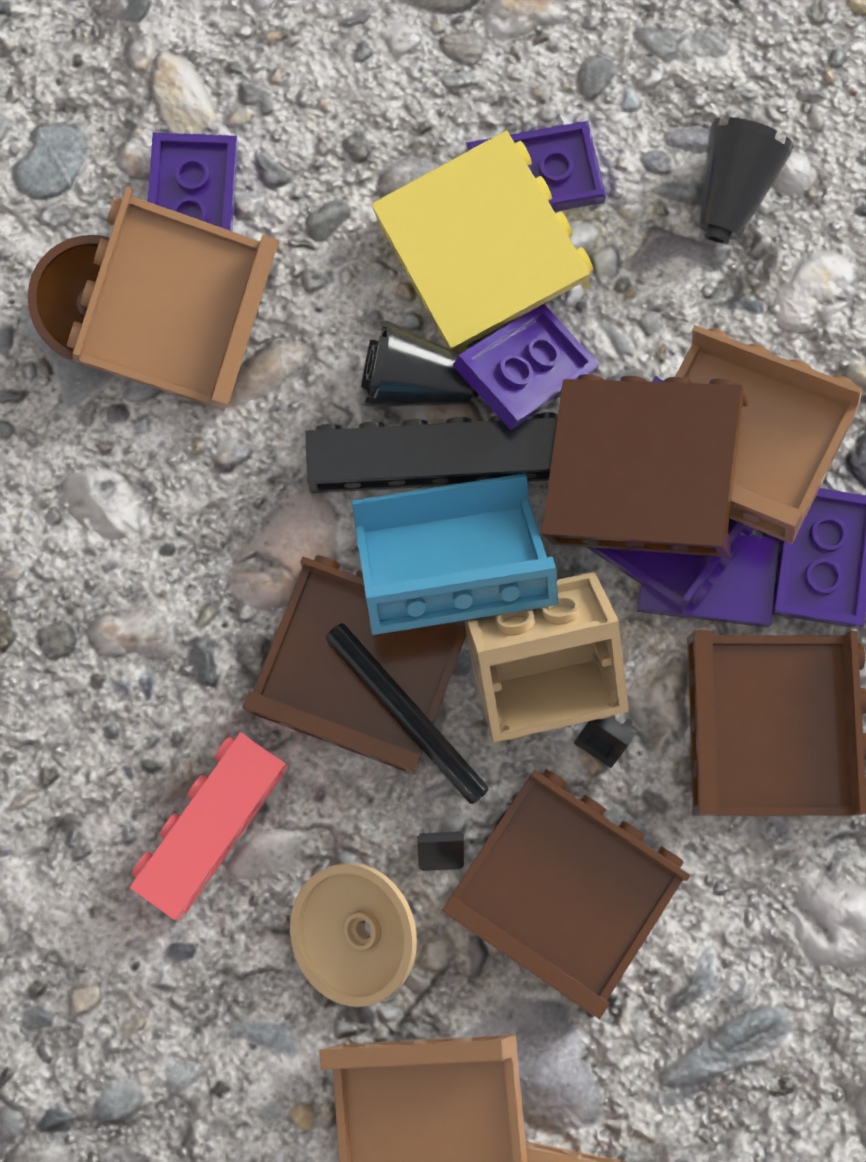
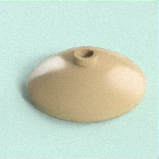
[290,863,417,1007]

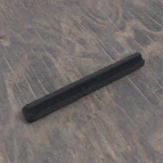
[326,623,489,804]

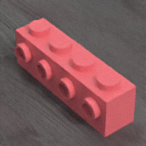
[129,732,289,921]

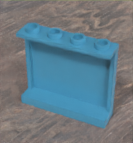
[351,473,558,635]

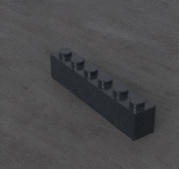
[305,412,558,493]

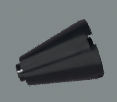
[699,117,794,244]
[360,319,479,407]

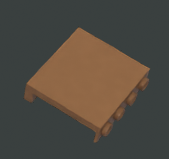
[67,186,279,411]
[675,325,863,544]
[319,1034,527,1162]

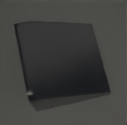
[417,831,464,871]

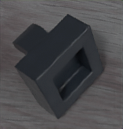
[573,717,636,768]

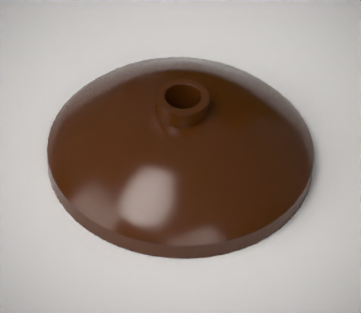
[28,235,110,365]

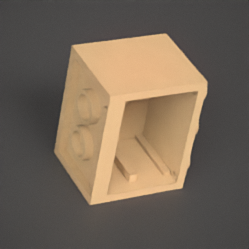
[464,572,629,743]

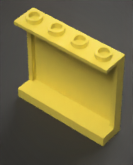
[371,130,593,355]

